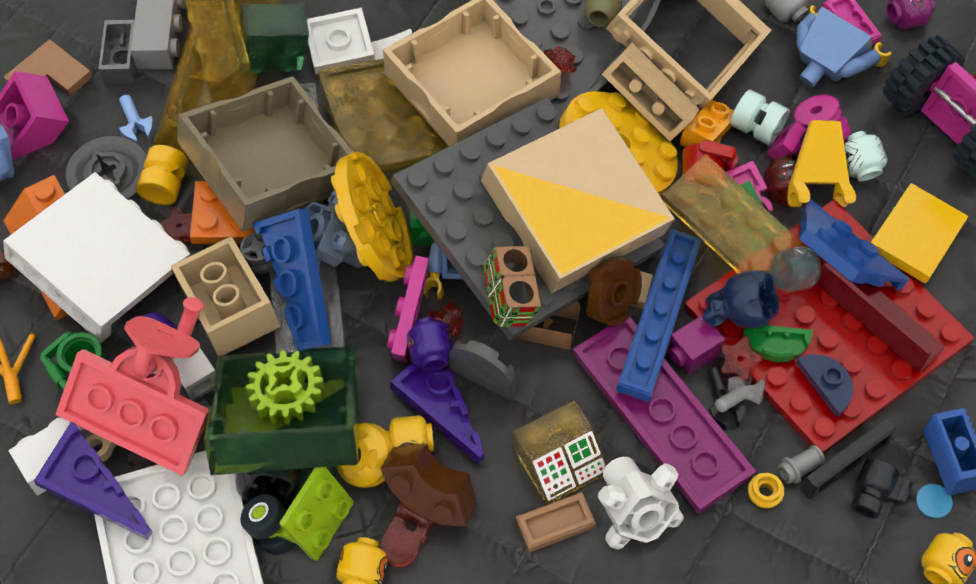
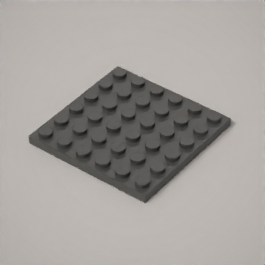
[390,97,665,341]

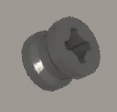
[240,232,273,274]

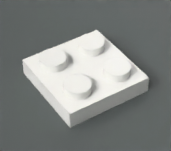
[302,8,375,75]

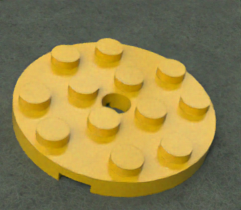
[559,91,678,196]
[331,152,413,282]

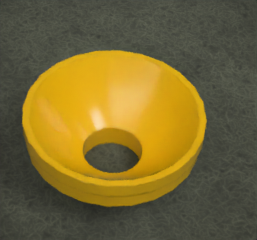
[335,423,393,488]

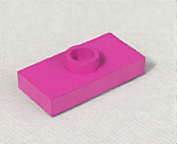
[822,0,882,45]

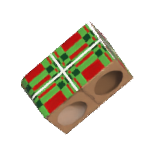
[483,246,541,327]

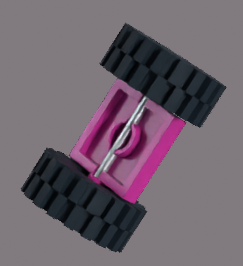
[883,35,976,181]

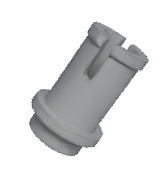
[777,445,826,484]

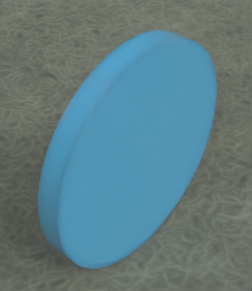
[916,484,953,519]

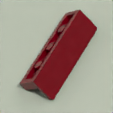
[816,262,945,373]

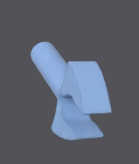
[119,95,155,145]

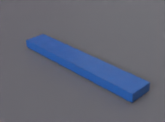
[616,228,702,403]

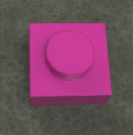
[766,121,806,161]

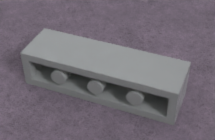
[130,0,186,69]

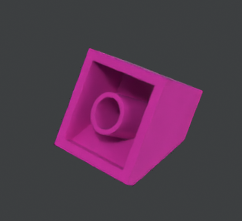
[0,71,69,160]

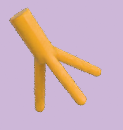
[0,333,35,404]

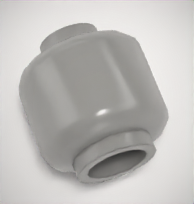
[765,0,810,23]

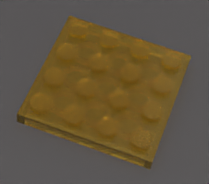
[317,59,449,171]

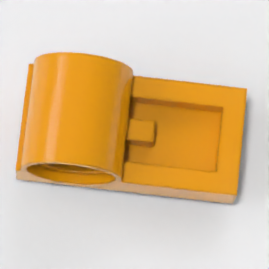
[680,100,734,147]

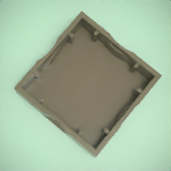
[177,76,353,232]

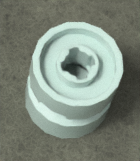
[730,89,790,146]

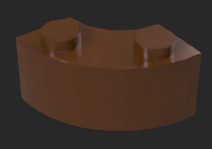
[381,444,477,526]

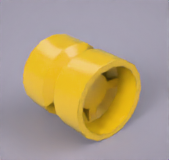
[135,145,189,206]

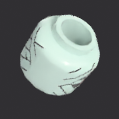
[844,131,887,181]

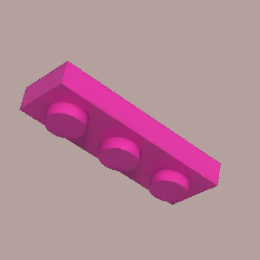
[387,256,430,363]

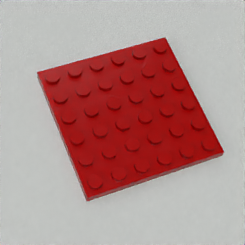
[684,199,974,454]

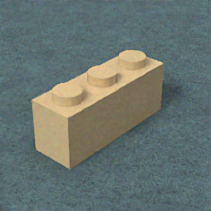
[602,43,699,141]

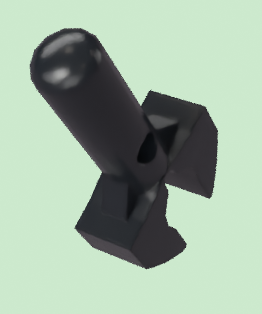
[708,366,746,431]

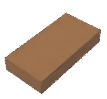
[516,492,596,553]

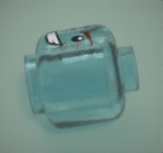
[770,246,822,292]

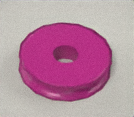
[793,94,842,132]

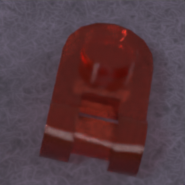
[381,502,435,567]

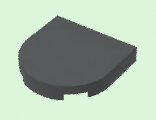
[449,340,516,400]

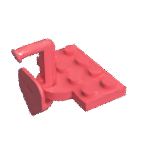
[55,297,211,476]

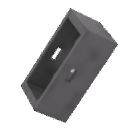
[98,19,136,84]

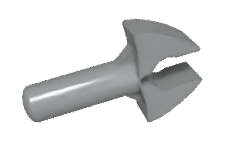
[715,375,765,412]

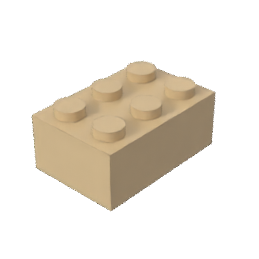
[171,236,280,357]

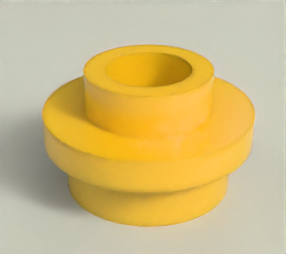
[748,473,784,509]

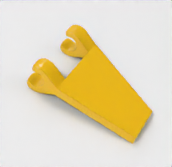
[787,120,856,208]

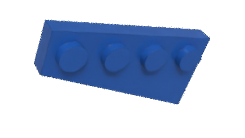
[253,209,331,351]

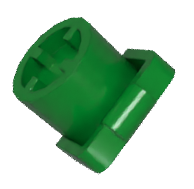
[40,331,109,390]

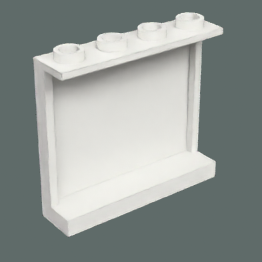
[3,172,190,343]

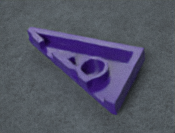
[390,363,485,464]
[34,422,152,540]

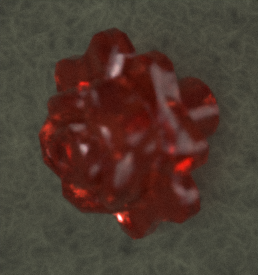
[544,46,577,74]
[428,302,464,338]

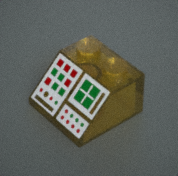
[513,400,607,505]

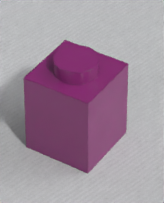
[668,315,725,375]

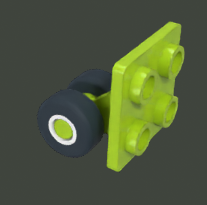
[240,464,354,561]

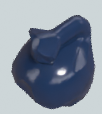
[702,269,780,329]

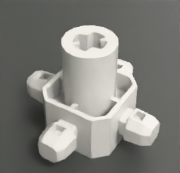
[598,456,684,550]

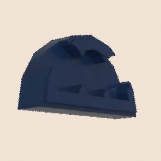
[796,354,853,418]

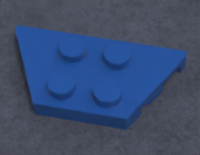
[799,199,910,290]

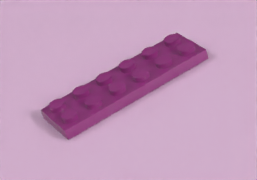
[572,316,756,514]

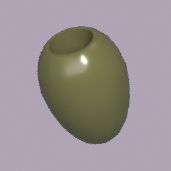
[584,0,622,27]

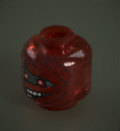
[763,157,809,207]

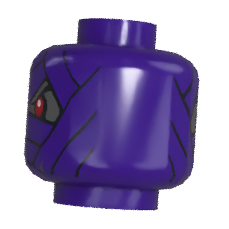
[407,317,453,371]

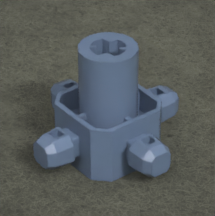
[305,190,363,270]

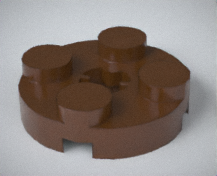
[586,257,642,327]

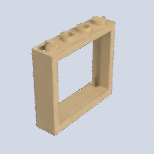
[606,0,771,113]

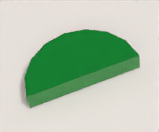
[743,325,813,362]

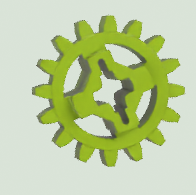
[246,350,324,425]

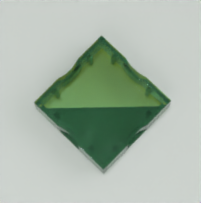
[204,346,360,475]

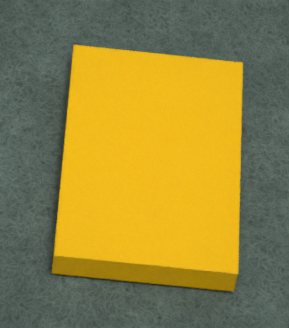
[871,183,968,284]

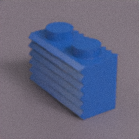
[923,408,976,495]

